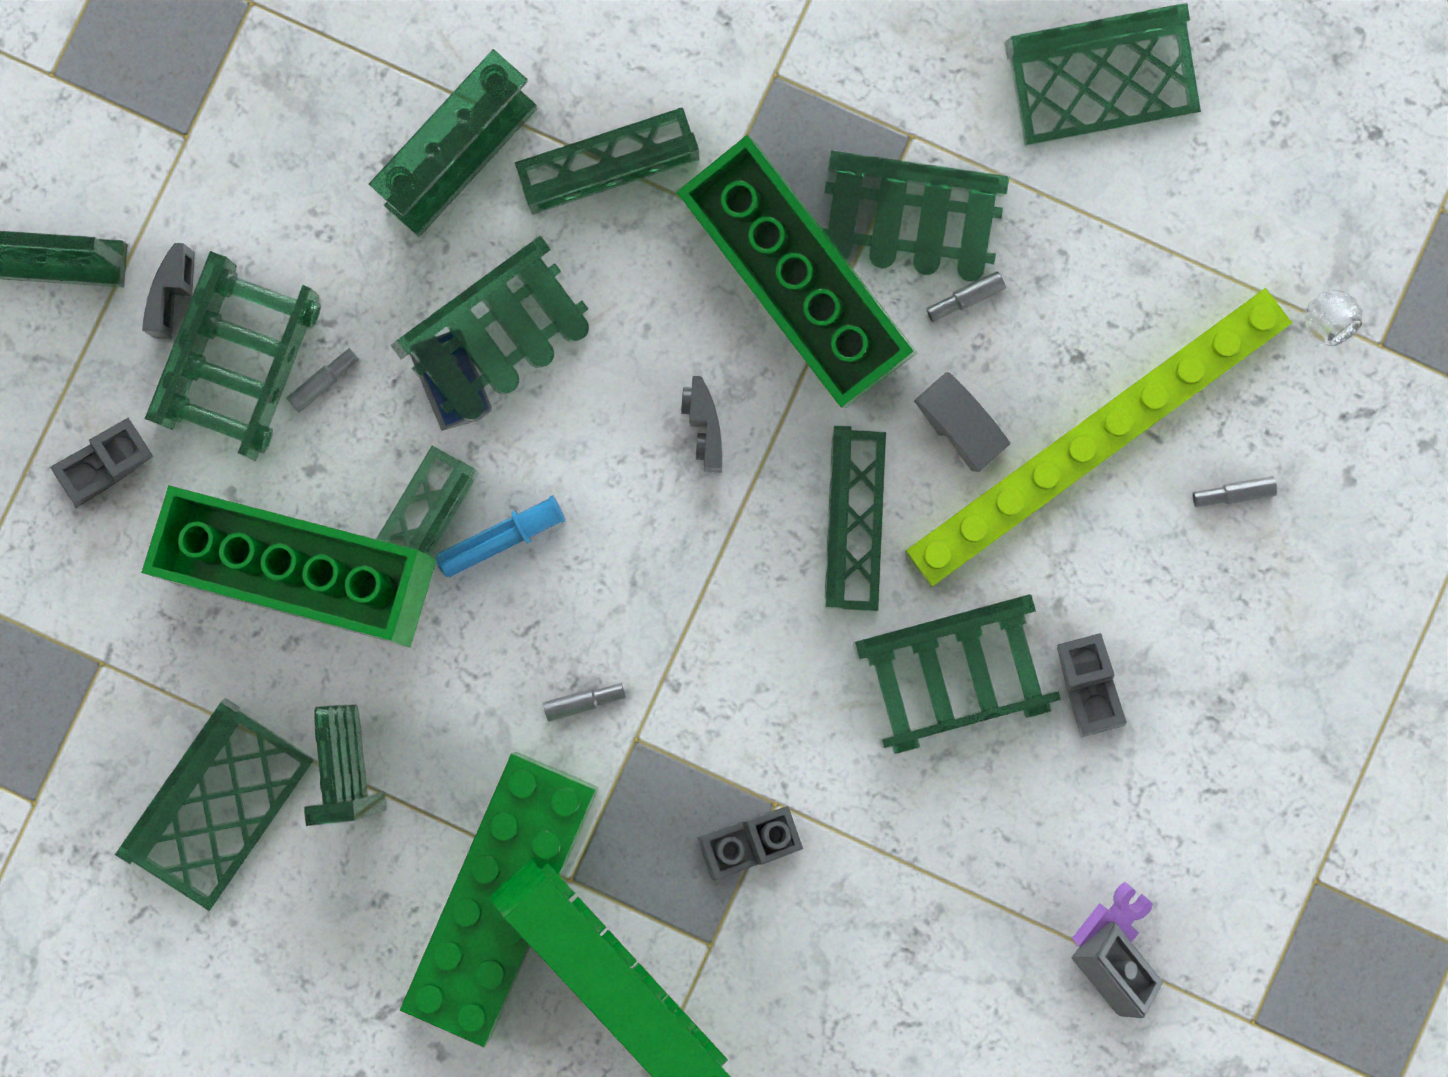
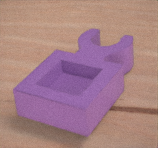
[1072,882,1153,947]

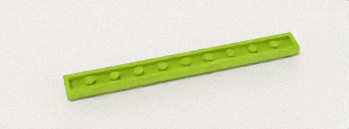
[905,287,1292,587]

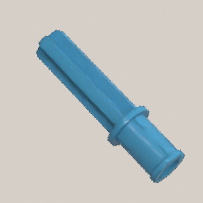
[436,495,566,577]

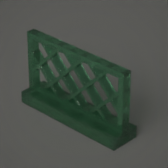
[1004,3,1201,146]
[0,231,128,288]
[114,698,314,911]

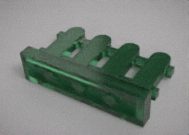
[822,150,1010,282]
[390,235,589,421]
[304,704,387,826]

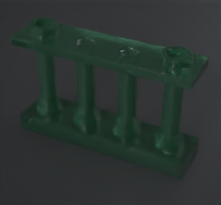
[368,49,538,238]
[145,251,321,461]
[853,594,1061,754]

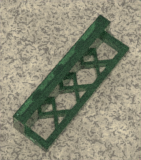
[514,107,700,215]
[824,426,886,611]
[376,445,479,556]

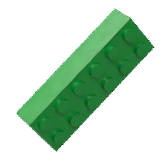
[676,135,917,408]
[141,485,437,648]
[399,752,599,1048]
[489,859,731,1077]

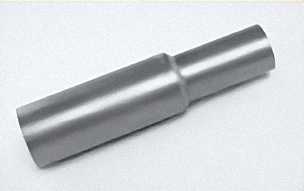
[926,271,1006,322]
[286,348,359,413]
[1192,476,1277,507]
[543,683,626,722]

